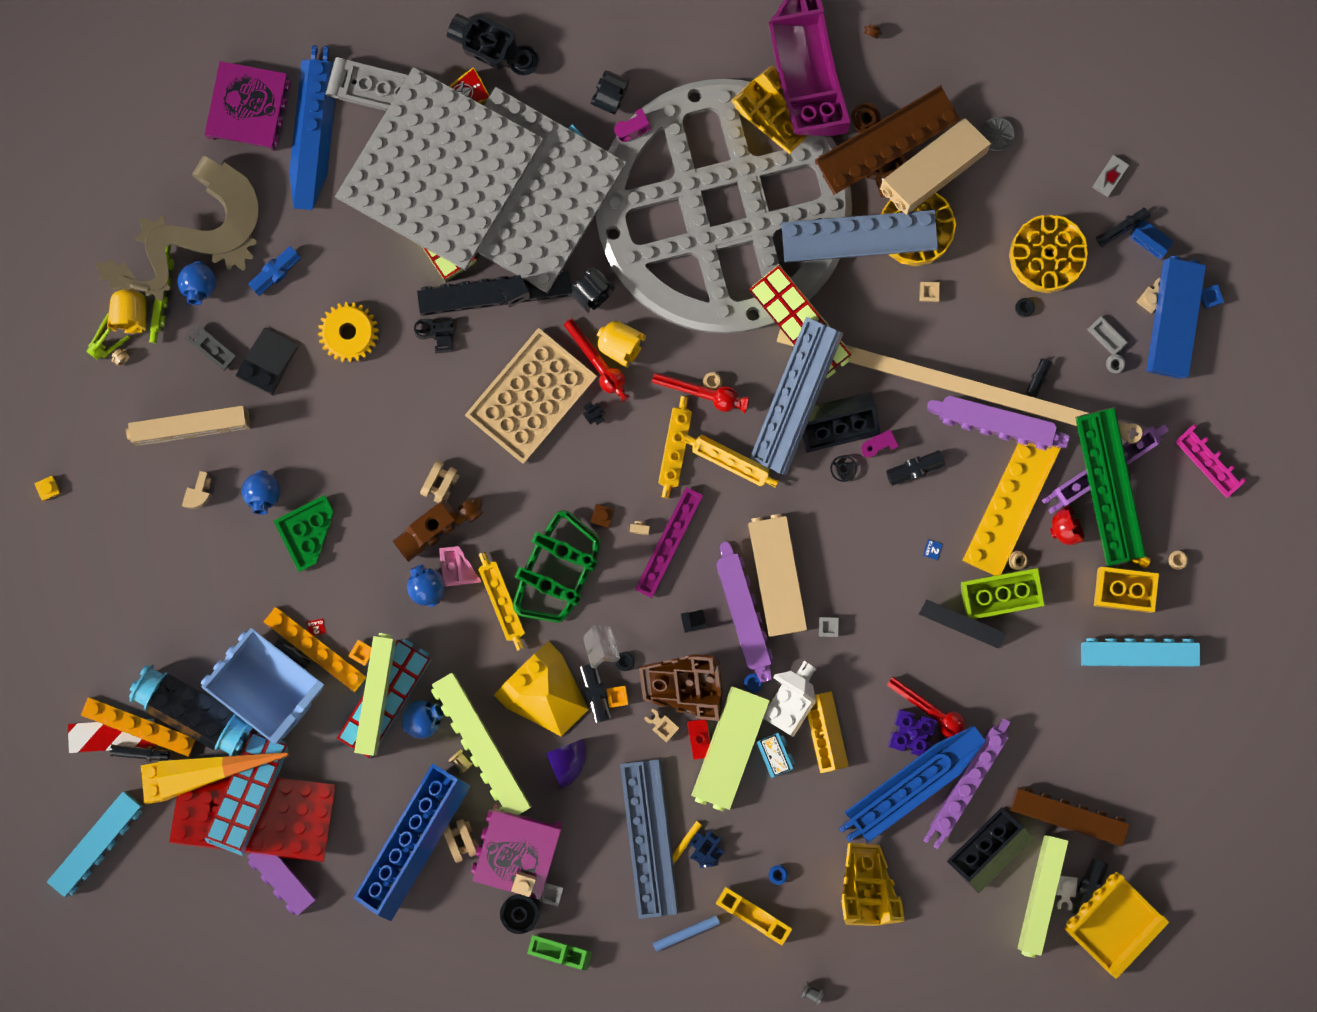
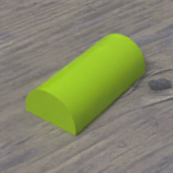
[961,568,1044,619]

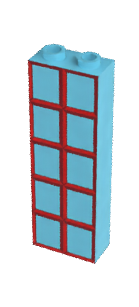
[337,638,432,759]
[204,732,289,856]

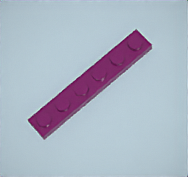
[635,487,703,599]

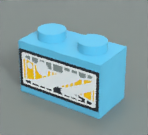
[756,733,795,778]

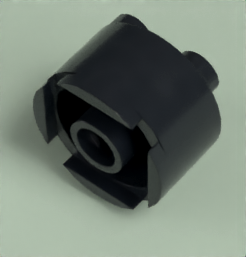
[590,70,629,115]
[571,267,615,313]
[500,894,540,934]

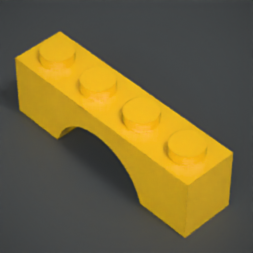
[715,886,792,945]

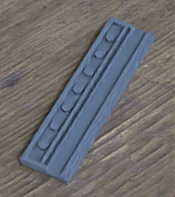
[782,210,938,263]
[750,317,843,475]
[620,759,679,919]

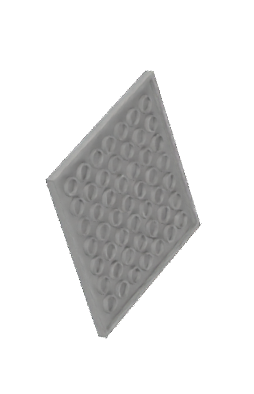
[335,67,544,271]
[477,87,626,293]

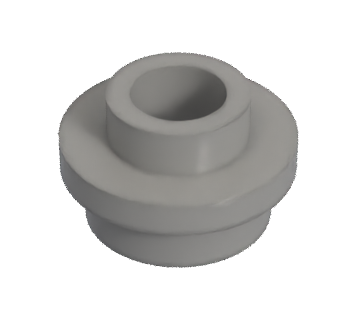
[1106,354,1125,373]

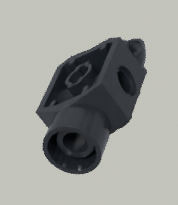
[446,13,539,76]

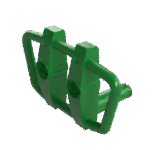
[513,510,601,623]

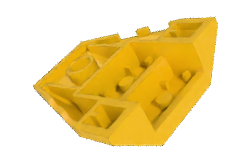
[731,65,808,154]
[494,641,589,737]
[841,843,905,926]

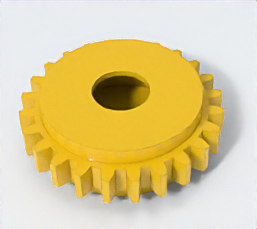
[318,302,379,363]

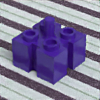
[887,710,937,756]

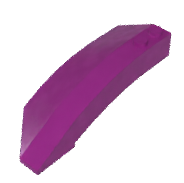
[769,0,850,136]

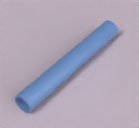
[652,915,720,952]

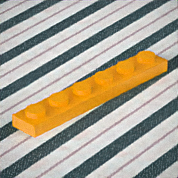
[264,607,367,692]
[81,697,196,757]

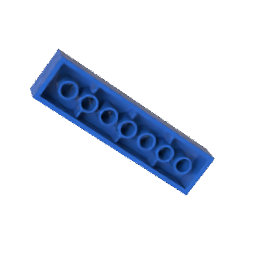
[353,763,471,921]

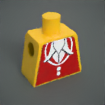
[449,67,490,106]

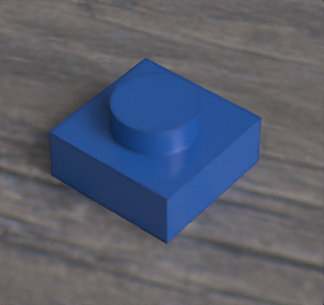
[1201,284,1224,309]

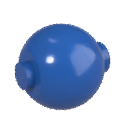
[177,261,216,305]
[242,470,280,515]
[407,564,445,607]
[402,700,444,739]

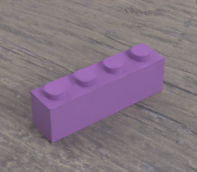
[247,853,317,916]

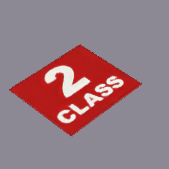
[306,618,326,636]

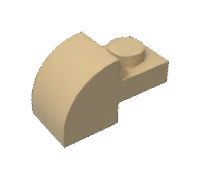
[182,471,212,509]

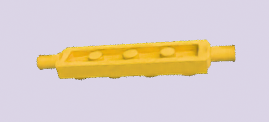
[658,396,692,499]
[683,434,779,488]
[478,552,525,651]

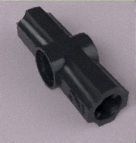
[886,450,945,486]
[580,663,612,723]
[1071,858,1109,914]

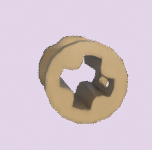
[448,749,473,775]

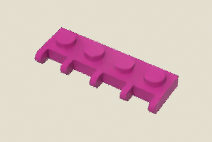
[1175,424,1247,498]

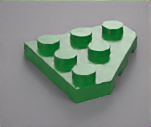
[273,495,334,573]

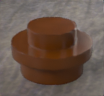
[864,24,882,39]

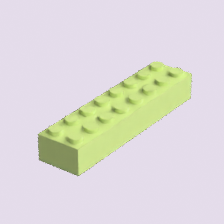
[431,673,532,815]

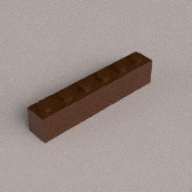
[1009,786,1129,847]

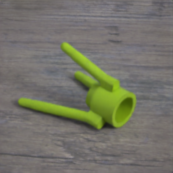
[86,313,130,360]

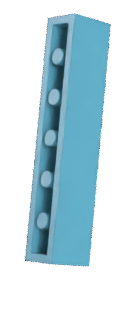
[1081,638,1200,667]
[47,791,143,897]

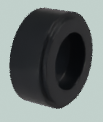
[1015,298,1035,318]
[615,652,634,671]

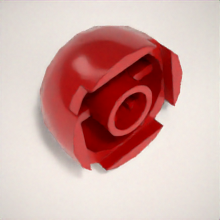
[1050,506,1085,545]

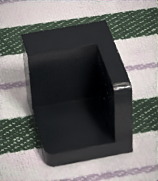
[680,610,707,633]

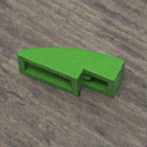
[527,935,593,971]

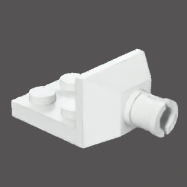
[763,661,817,737]

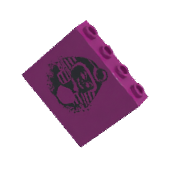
[204,61,291,151]
[471,804,562,900]

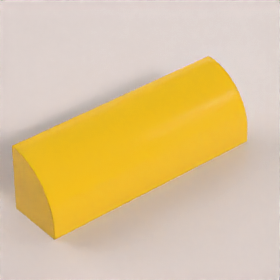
[807,691,849,773]

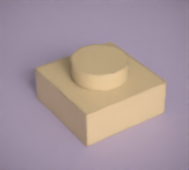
[919,282,940,302]
[630,521,650,535]
[511,871,536,897]

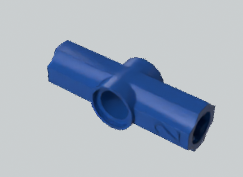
[248,246,302,297]

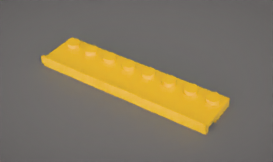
[962,443,1061,576]

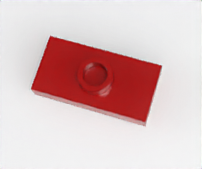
[687,720,710,760]

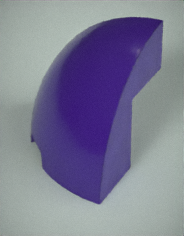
[547,739,586,789]

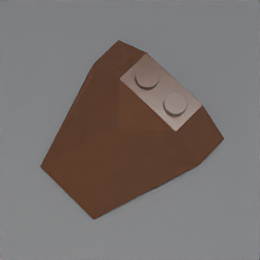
[639,654,723,721]

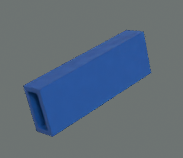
[1146,256,1206,379]

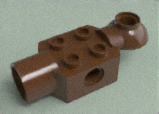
[851,103,906,198]
[393,497,484,562]

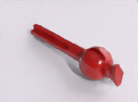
[563,318,630,402]
[652,373,749,414]
[887,676,966,738]

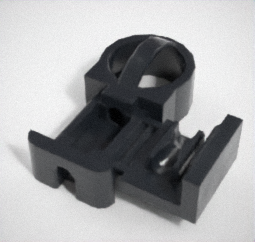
[414,317,454,354]

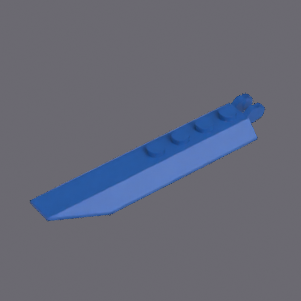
[289,45,335,210]
[839,726,986,843]

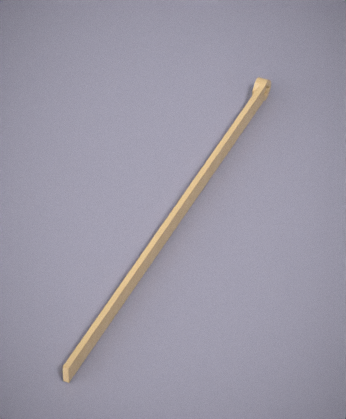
[777,329,1142,444]

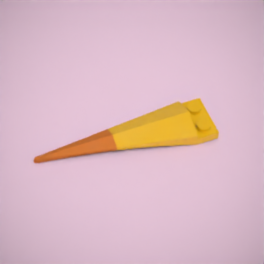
[141,753,289,804]

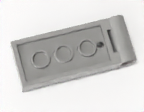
[326,57,408,111]

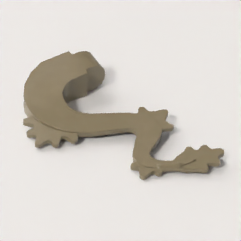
[96,156,258,301]

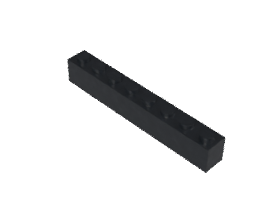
[417,269,572,316]

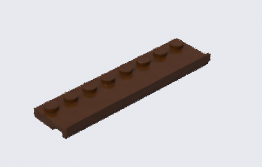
[815,85,961,195]

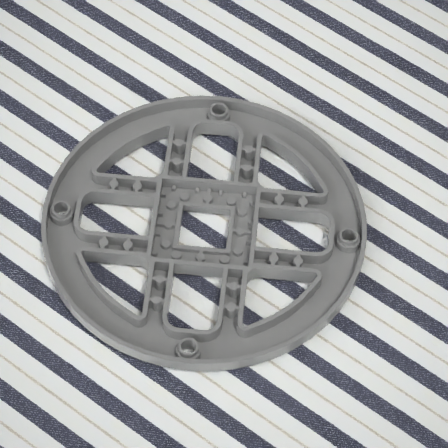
[596,79,852,334]

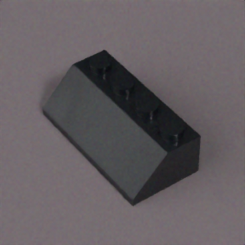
[802,392,880,453]
[947,807,1033,893]

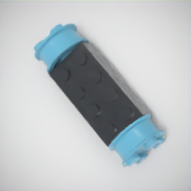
[129,664,253,756]

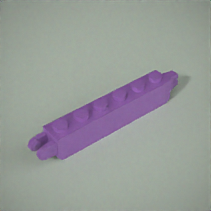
[927,396,1069,451]
[1042,424,1169,514]
[716,542,774,683]
[923,718,1010,849]

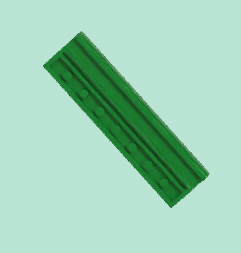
[1075,407,1146,566]

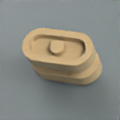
[420,460,460,503]
[444,819,478,863]

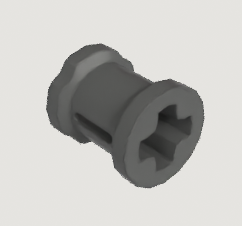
[800,981,825,1005]

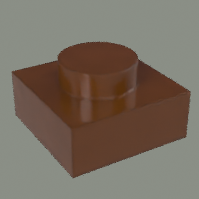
[590,504,614,528]

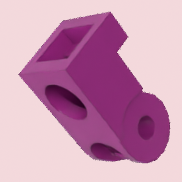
[614,108,652,142]
[861,430,899,458]

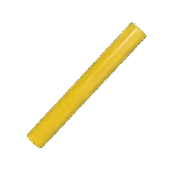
[672,821,703,865]

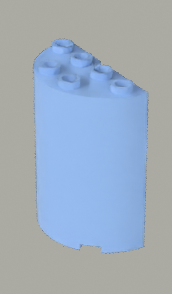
[201,628,324,745]

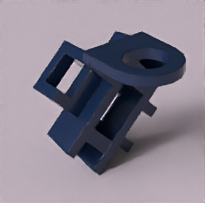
[689,830,725,868]

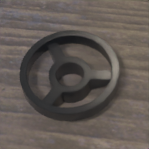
[830,455,857,482]

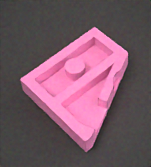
[439,546,481,587]

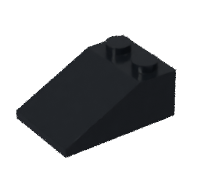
[235,328,298,396]

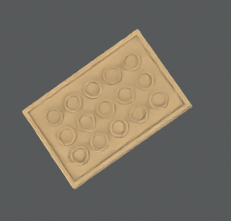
[465,328,597,465]

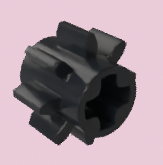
[582,402,606,425]

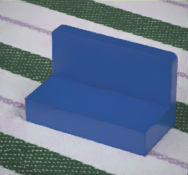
[1129,221,1173,260]

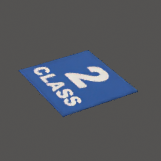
[923,540,942,560]

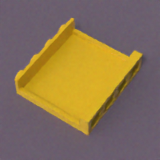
[1063,872,1169,979]

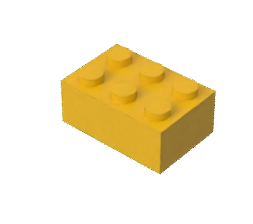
[1094,567,1159,613]

